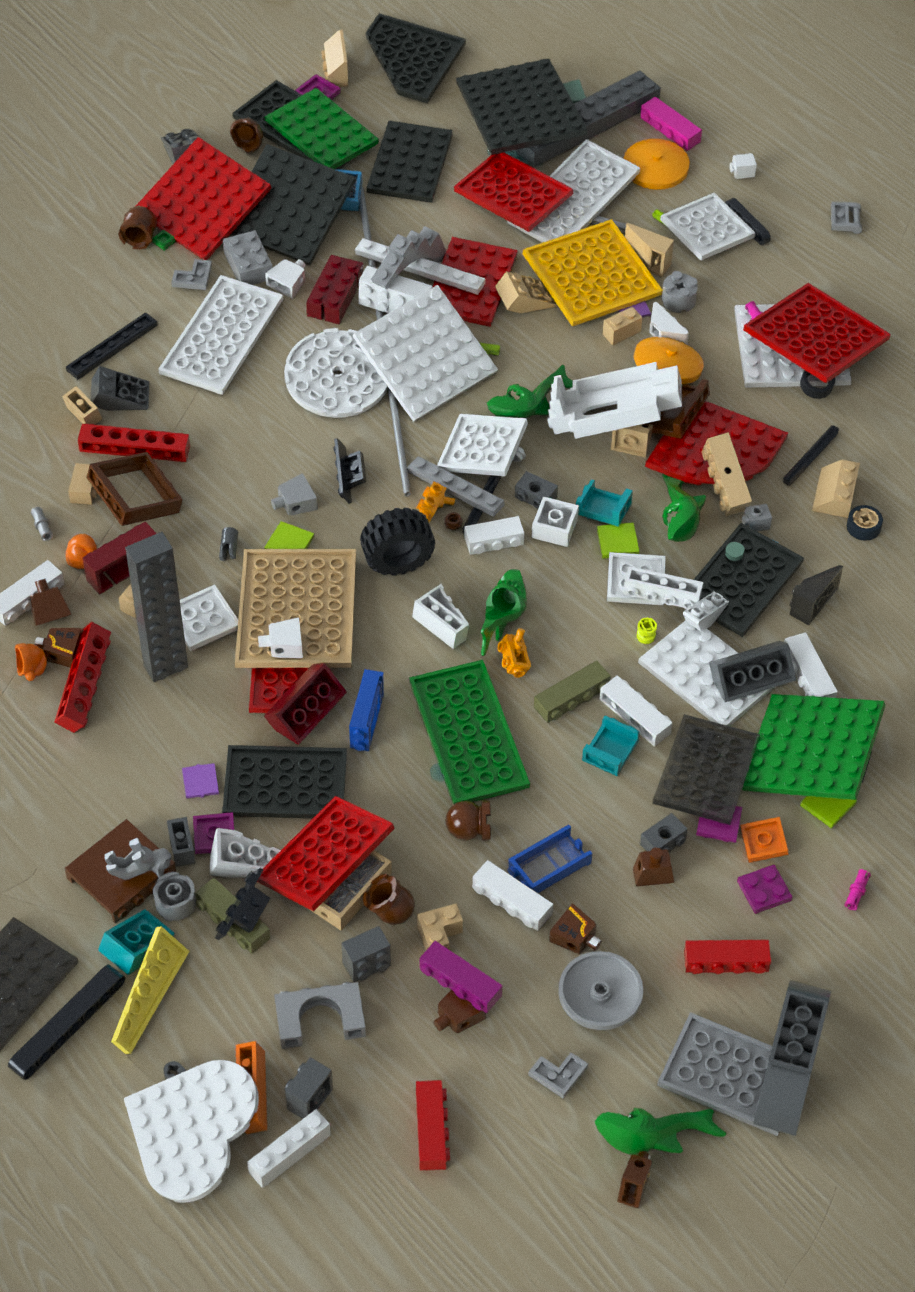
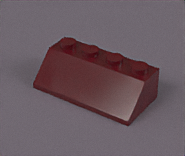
[264,663,347,744]

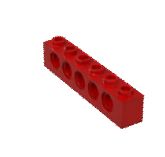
[78,423,190,462]
[54,622,111,733]

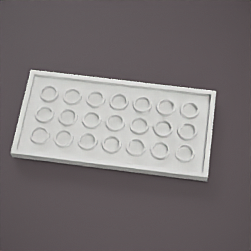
[507,139,640,243]
[158,275,283,395]

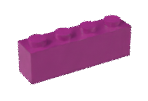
[420,941,503,1013]

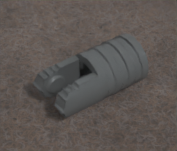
[219,527,238,561]

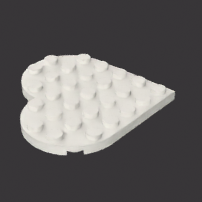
[124,1060,259,1202]

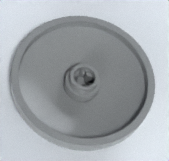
[559,951,643,1030]

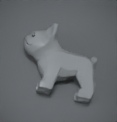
[105,838,172,880]

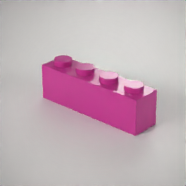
[641,97,702,151]

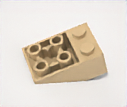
[625,223,674,277]
[495,271,558,313]

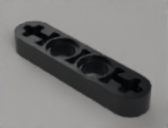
[725,198,771,245]

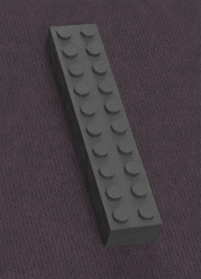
[514,70,661,168]
[125,532,188,682]

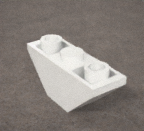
[649,302,689,345]
[683,591,729,632]

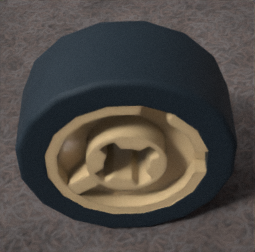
[846,505,883,541]

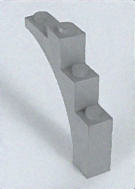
[371,226,446,289]

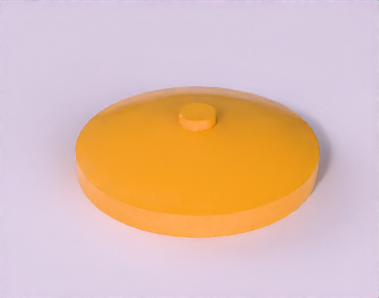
[624,139,690,190]
[634,337,704,384]

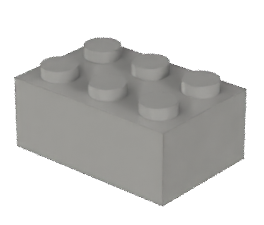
[223,230,272,285]

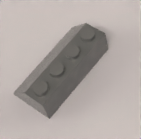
[709,641,796,702]

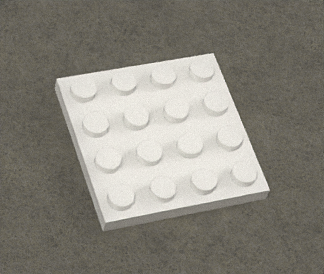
[660,193,755,261]
[437,414,528,476]

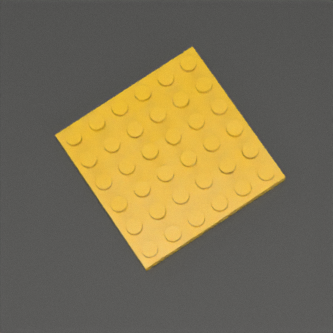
[522,219,662,327]

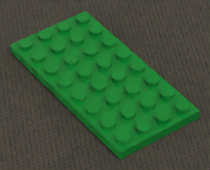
[409,660,530,805]

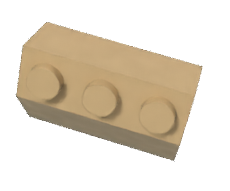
[321,30,348,87]
[812,460,860,518]

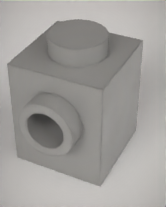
[742,504,772,531]

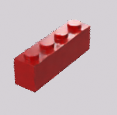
[684,940,771,974]
[416,1080,450,1171]

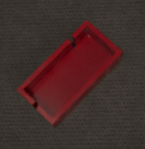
[306,255,364,325]
[83,521,157,595]

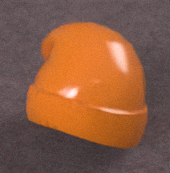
[66,534,97,569]
[15,643,47,681]

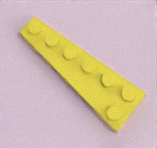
[111,926,190,1054]

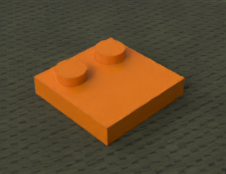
[740,817,789,863]

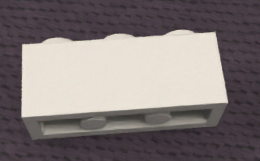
[464,516,524,555]

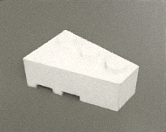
[412,584,469,649]

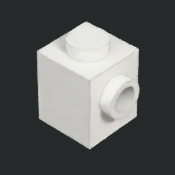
[730,153,756,179]

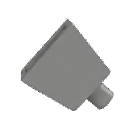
[271,473,318,516]

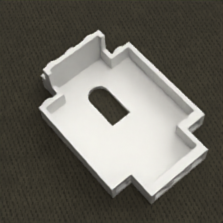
[548,362,682,439]

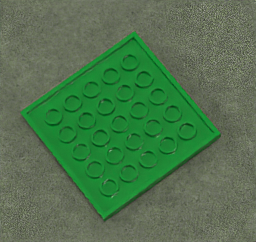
[741,694,885,800]

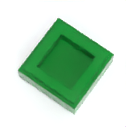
[152,230,176,251]

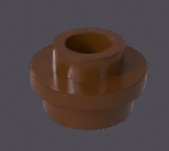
[444,512,463,530]

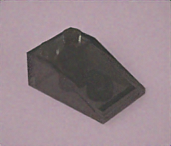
[789,565,843,625]

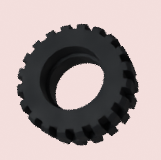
[360,507,436,576]

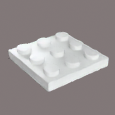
[607,552,666,605]
[180,585,238,652]

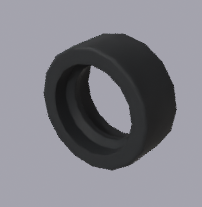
[800,370,836,399]

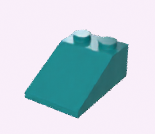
[98,909,175,975]

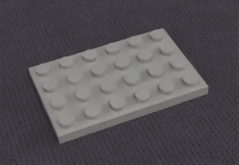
[657,1012,779,1136]

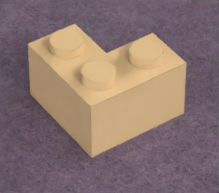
[417,903,463,950]

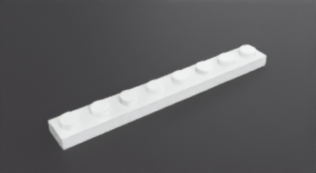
[355,238,485,295]

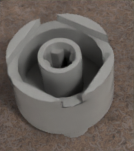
[662,271,698,313]
[153,872,196,921]

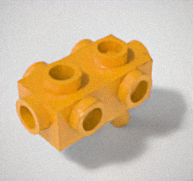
[416,481,455,522]
[498,628,531,678]

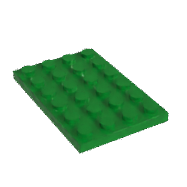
[265,88,379,169]

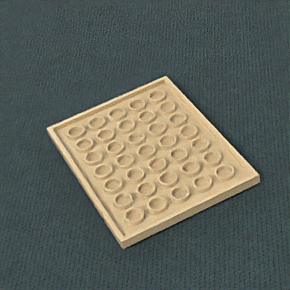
[235,549,356,668]

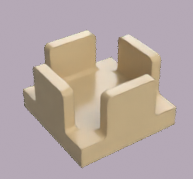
[611,424,653,458]

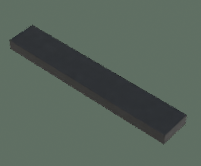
[66,312,158,380]

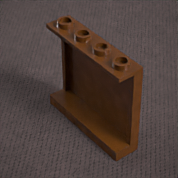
[642,379,710,439]
[65,819,176,923]

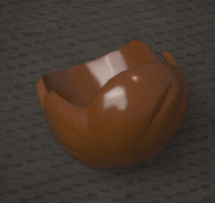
[230,118,263,153]

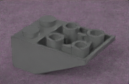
[161,128,203,164]
[91,366,149,411]

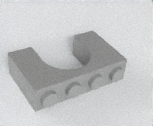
[274,982,366,1049]

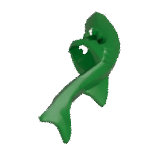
[487,365,573,418]
[662,474,706,542]
[481,569,527,656]
[595,1107,726,1155]

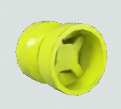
[637,617,657,644]

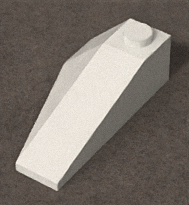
[210,828,281,878]

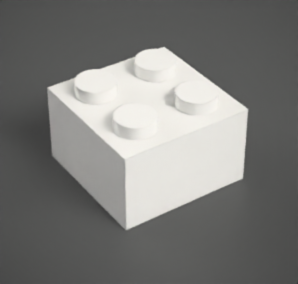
[532,497,579,547]

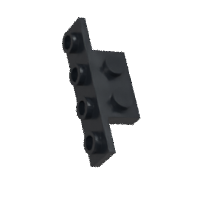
[333,438,366,504]
[215,868,271,940]

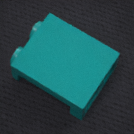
[576,479,633,527]
[582,716,639,776]

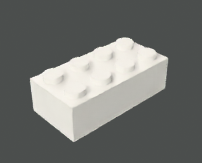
[358,266,432,313]

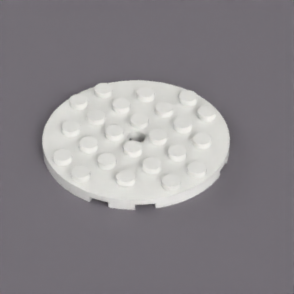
[284,328,388,418]

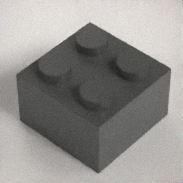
[341,926,391,983]
[285,1057,333,1119]

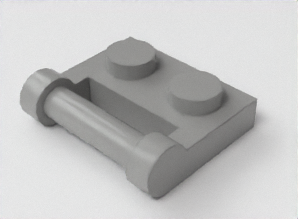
[831,202,862,234]

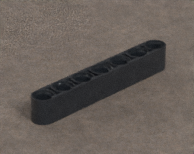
[8,964,126,1080]

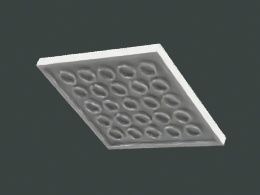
[353,285,498,422]
[734,304,851,388]

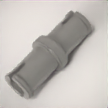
[31,507,53,541]

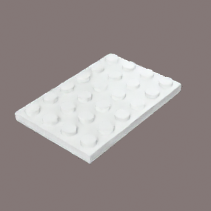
[638,620,775,732]

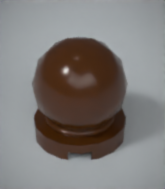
[118,206,157,250]
[445,800,491,841]
[363,874,415,926]

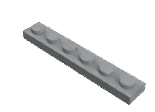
[407,456,505,517]

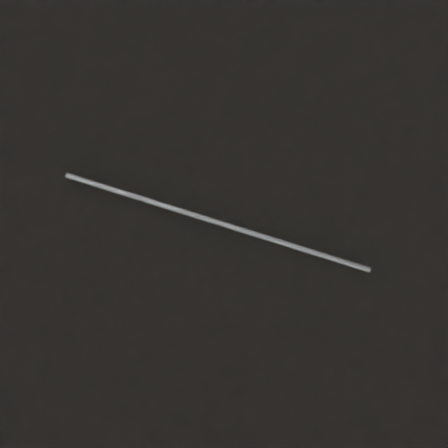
[359,185,411,497]

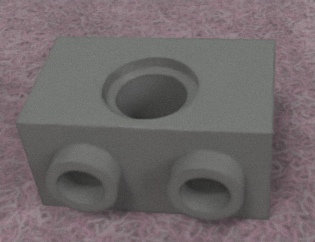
[515,471,558,509]
[640,813,688,853]
[167,817,195,867]

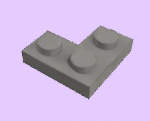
[172,259,212,290]
[528,1052,588,1099]

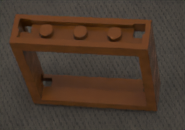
[86,452,183,526]

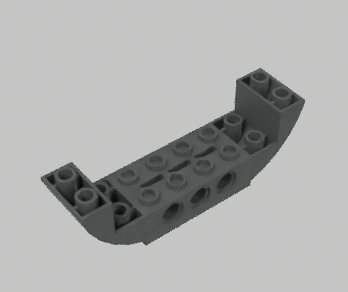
[753,980,831,1136]

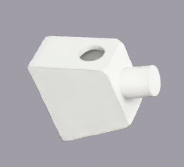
[265,259,305,299]
[258,618,303,658]

